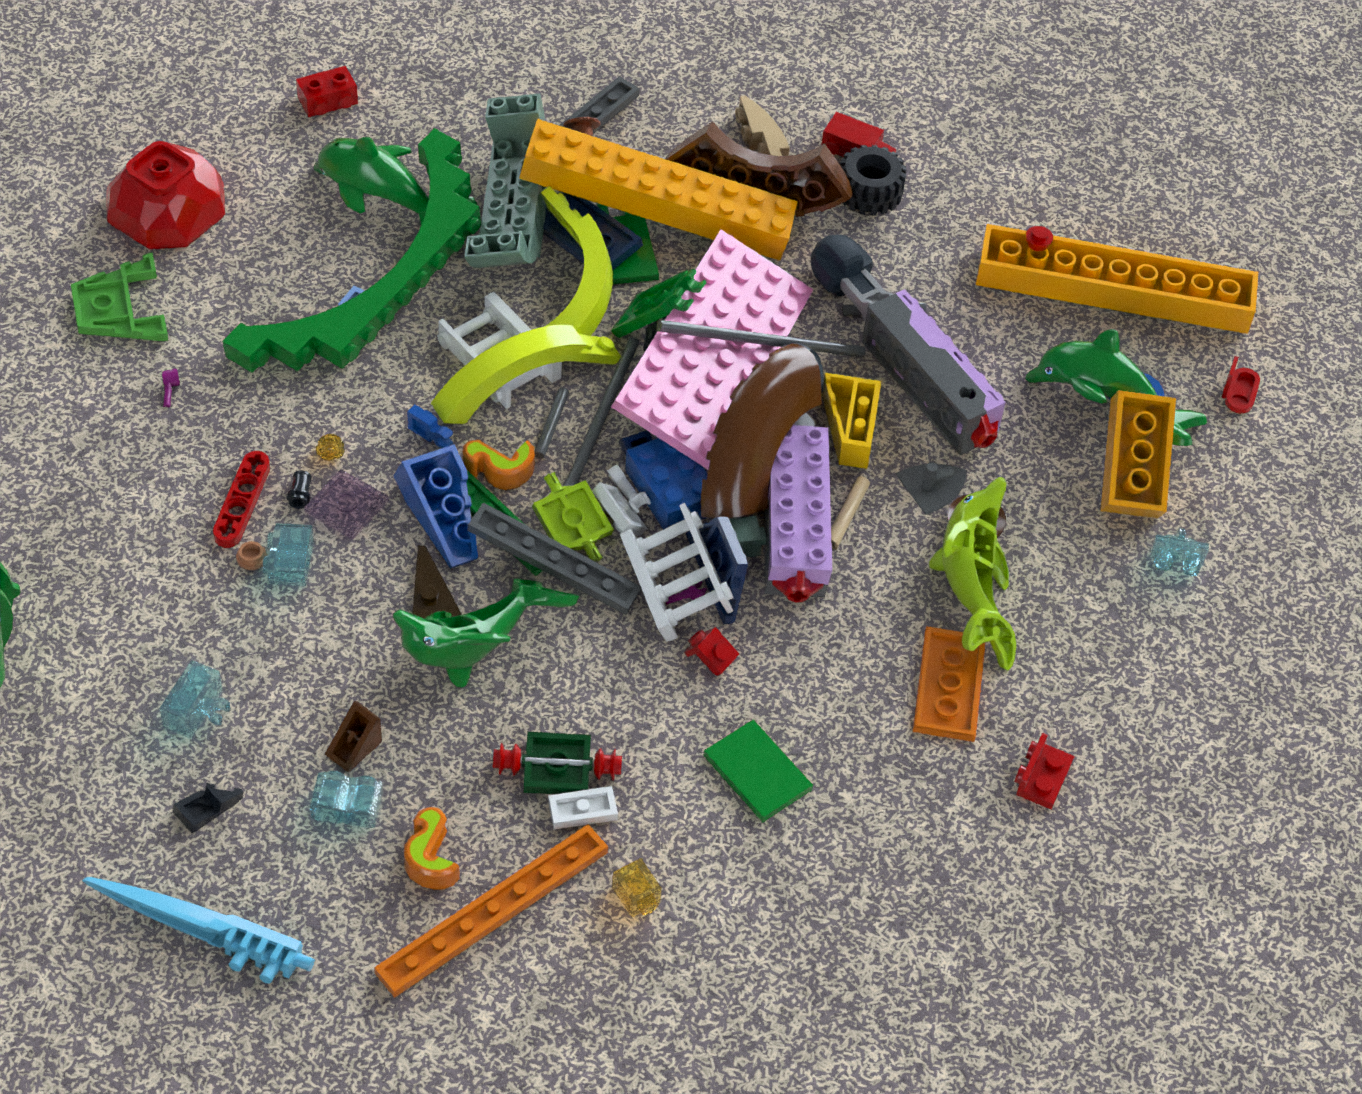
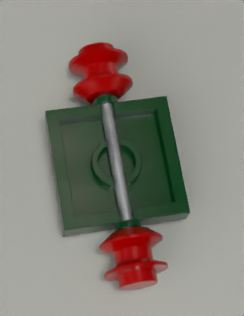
[493,731,622,794]

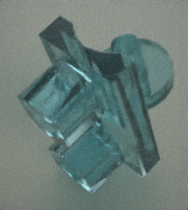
[1150,528,1209,576]

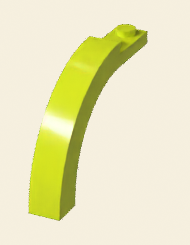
[541,186,613,336]
[431,325,622,424]

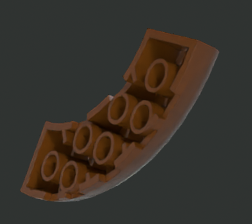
[665,121,852,217]
[701,343,822,518]

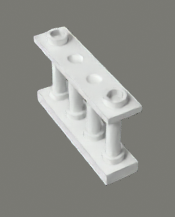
[437,291,562,409]
[620,503,734,642]

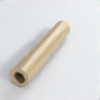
[831,476,870,549]

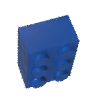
[625,438,708,530]

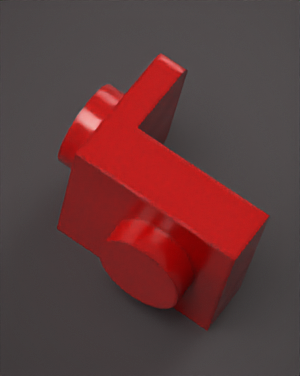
[684,627,739,676]

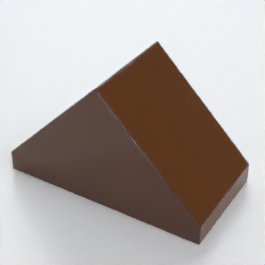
[324,701,382,772]

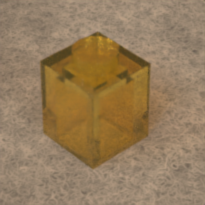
[612,858,662,917]

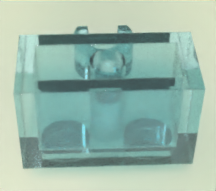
[159,660,231,739]

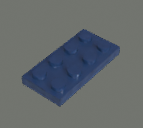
[543,191,643,271]

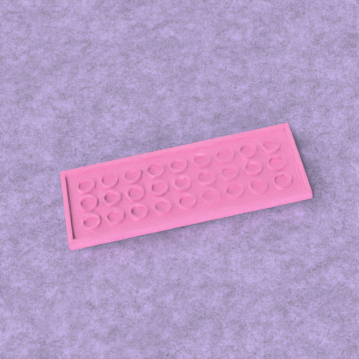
[611,230,813,469]

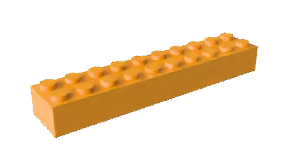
[519,119,798,260]
[975,224,1259,334]

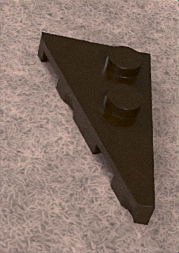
[412,545,462,619]

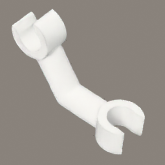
[607,464,651,513]

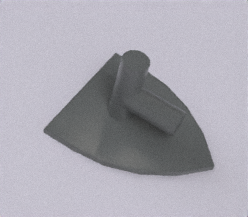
[895,462,967,515]

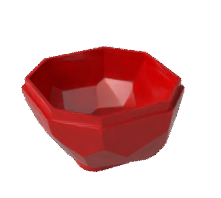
[106,141,225,250]

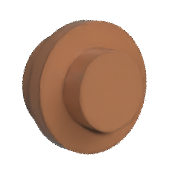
[236,541,267,570]

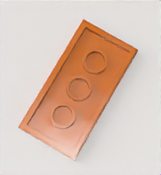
[912,626,986,742]

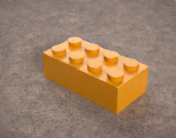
[1100,390,1176,518]

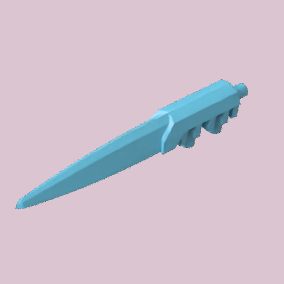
[82,877,315,984]

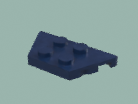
[686,517,748,624]

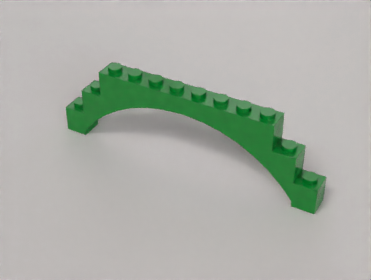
[222,128,481,373]

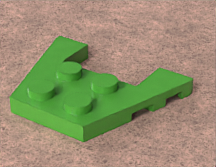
[71,253,169,341]

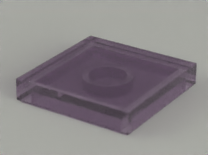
[304,469,389,540]

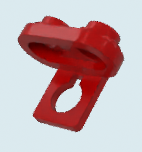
[1221,356,1260,414]

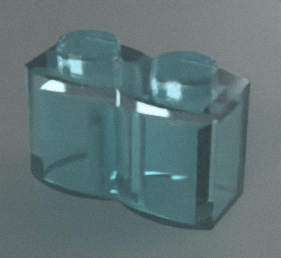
[263,523,314,586]
[310,771,383,828]

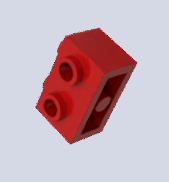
[296,65,358,118]

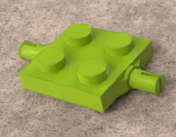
[532,472,614,562]

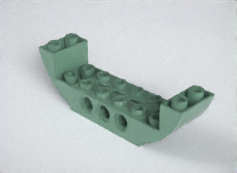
[464,93,547,268]

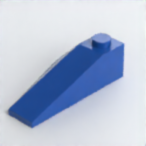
[393,444,478,569]

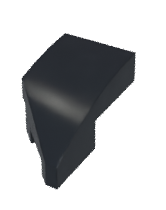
[172,783,244,834]

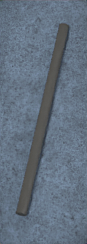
[657,320,866,357]
[564,338,639,486]

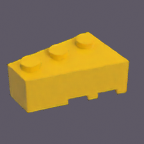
[822,373,882,469]

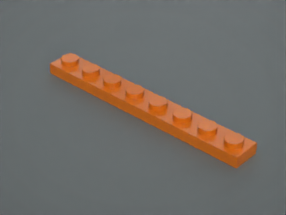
[374,824,608,998]

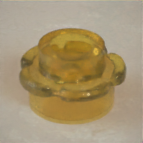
[316,434,345,461]

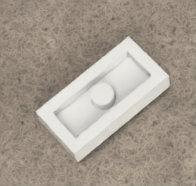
[592,483,647,536]
[548,786,618,830]

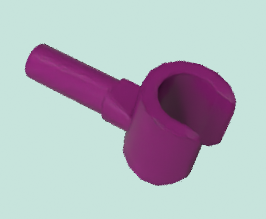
[162,369,180,407]
[665,581,707,605]

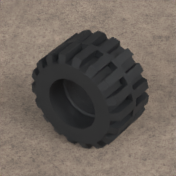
[840,145,907,216]

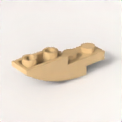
[735,95,790,156]

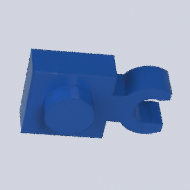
[407,404,453,448]

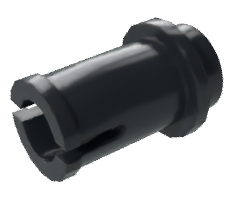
[286,470,312,509]

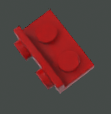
[1014,733,1075,810]

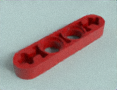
[213,451,270,548]

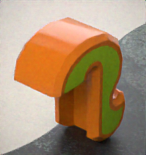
[462,439,535,490]
[404,807,460,890]

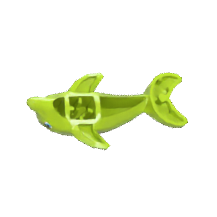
[929,477,1017,671]

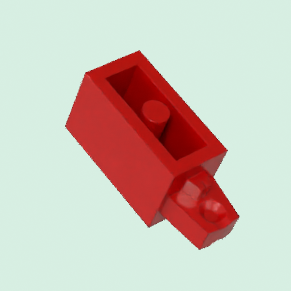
[821,111,896,157]

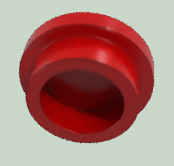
[1025,226,1053,251]

